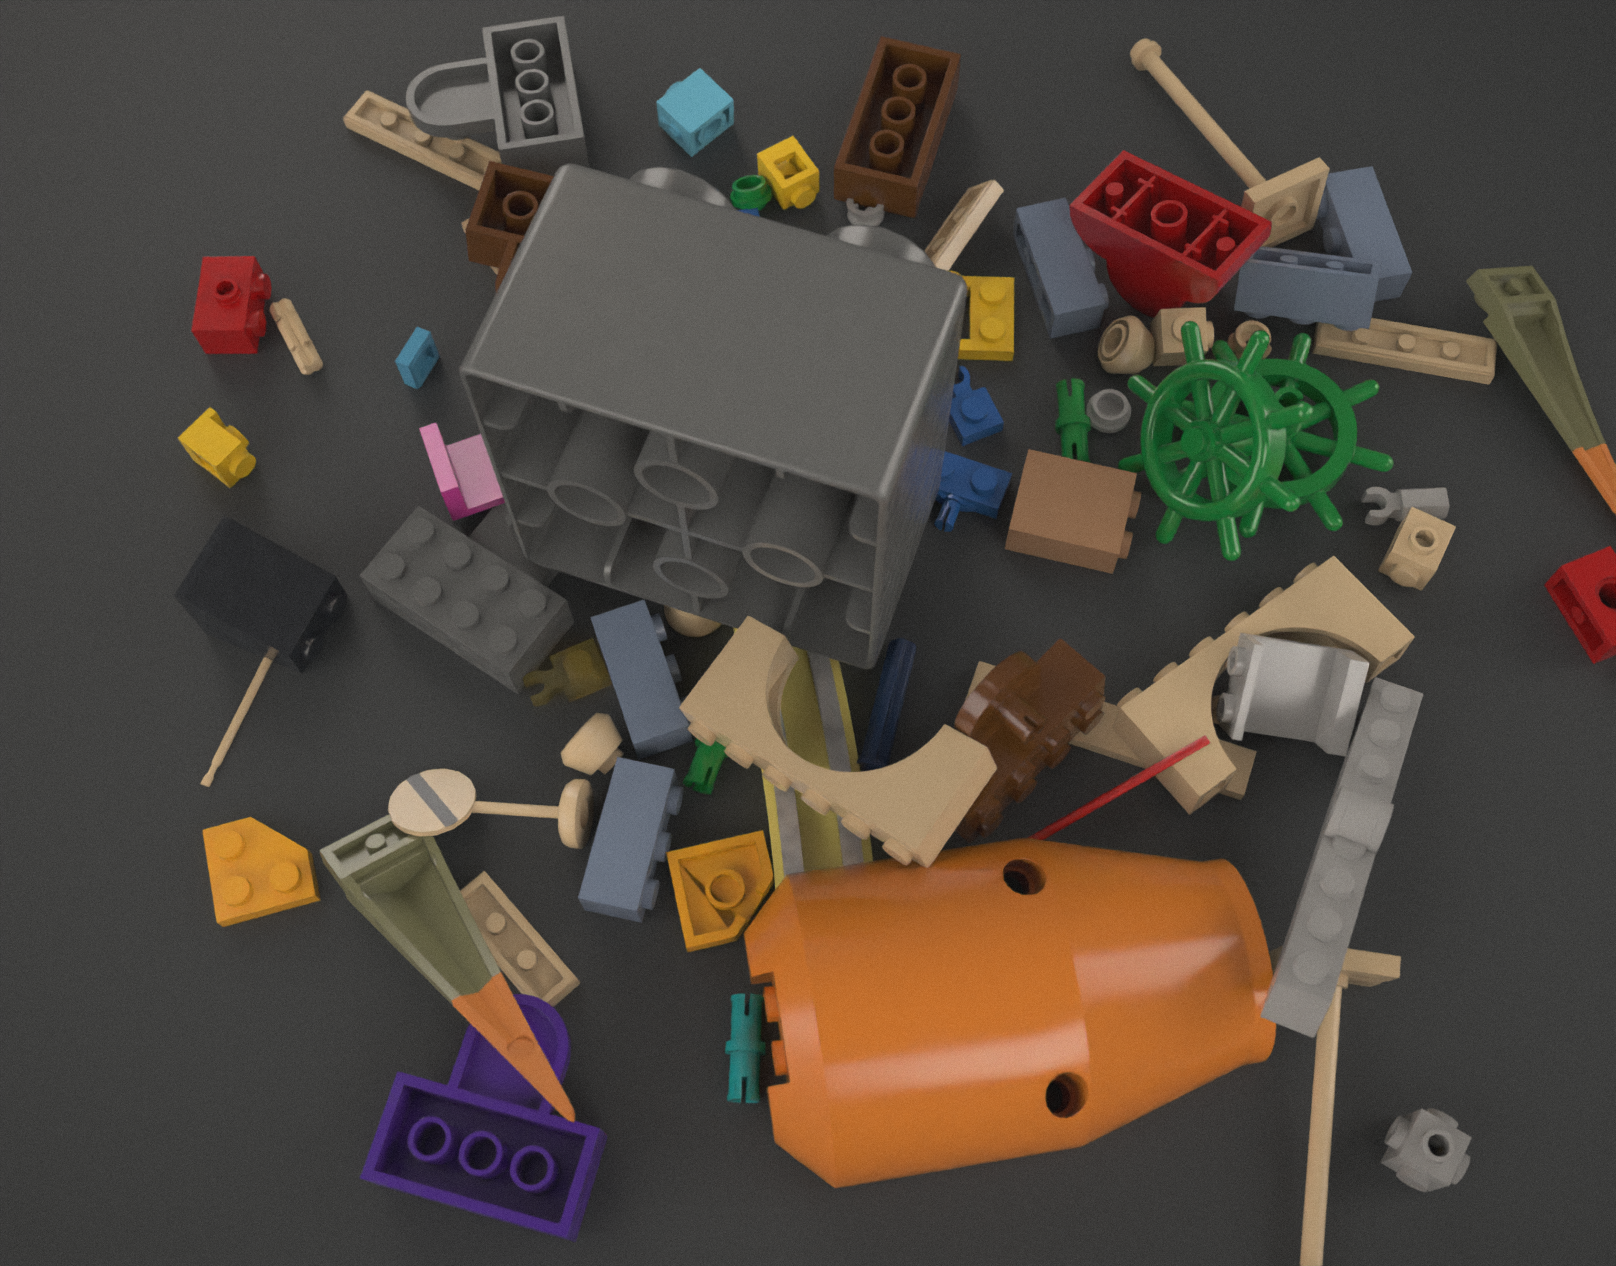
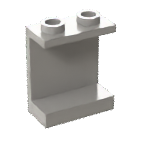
[1216,633,1370,757]

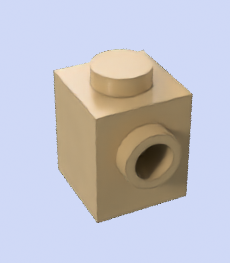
[1150,307,1214,366]
[1378,507,1456,591]

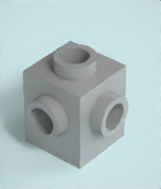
[1381,1108,1472,1192]

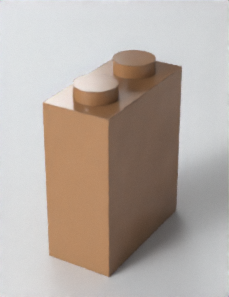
[1005,449,1142,574]

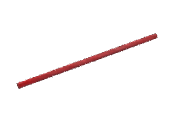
[1028,735,1210,840]

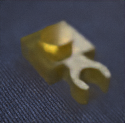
[522,638,612,707]

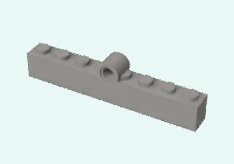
[1260,677,1423,1038]

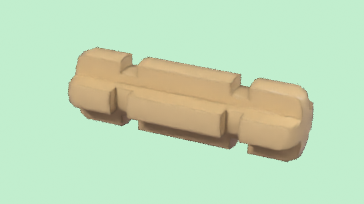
[269,298,323,375]

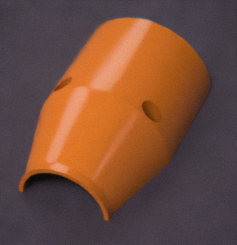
[744,838,1276,1188]

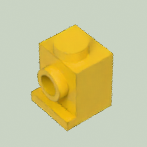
[757,136,820,210]
[178,407,256,488]

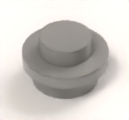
[1086,389,1131,433]

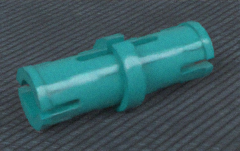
[725,993,766,1103]

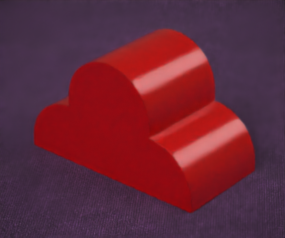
[1069,150,1272,318]

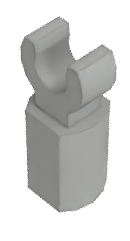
[1361,487,1450,526]

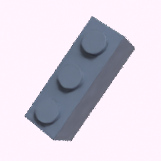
[1316,166,1412,301]
[1012,197,1109,339]
[1234,246,1382,331]
[590,599,693,760]
[578,757,684,923]

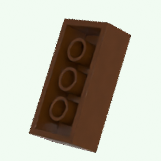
[834,36,961,218]

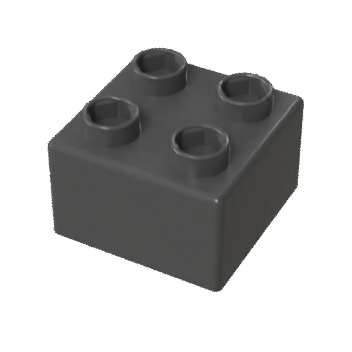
[459,164,967,669]

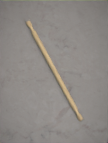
[200,657,272,787]

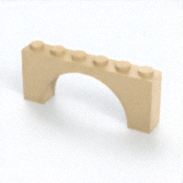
[1112,556,1415,815]
[679,616,997,868]

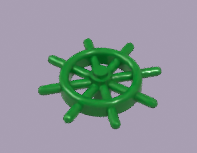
[1118,321,1314,561]
[1178,333,1393,538]

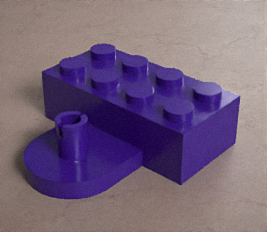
[360,994,608,1242]

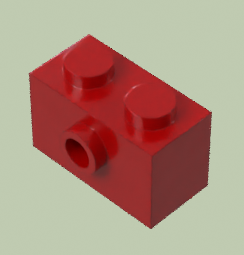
[191,256,271,354]

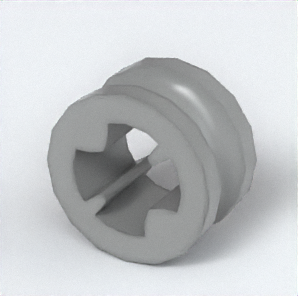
[847,198,885,226]

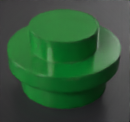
[730,175,773,211]

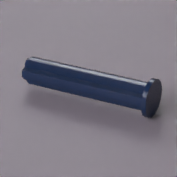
[857,638,916,772]

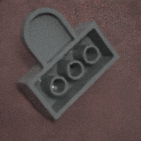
[406,16,590,176]
[359,503,574,694]

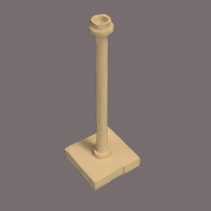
[1130,39,1330,248]
[1270,946,1401,1266]

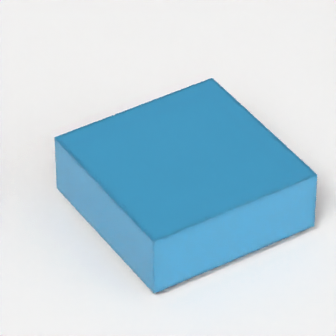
[395,327,440,389]

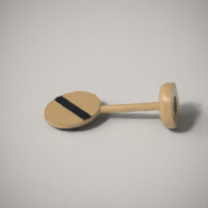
[388,768,594,849]

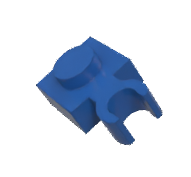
[949,366,1004,446]

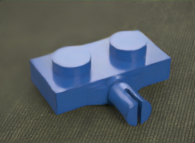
[934,451,1012,532]

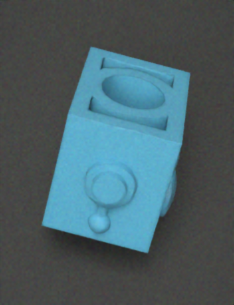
[656,68,734,157]

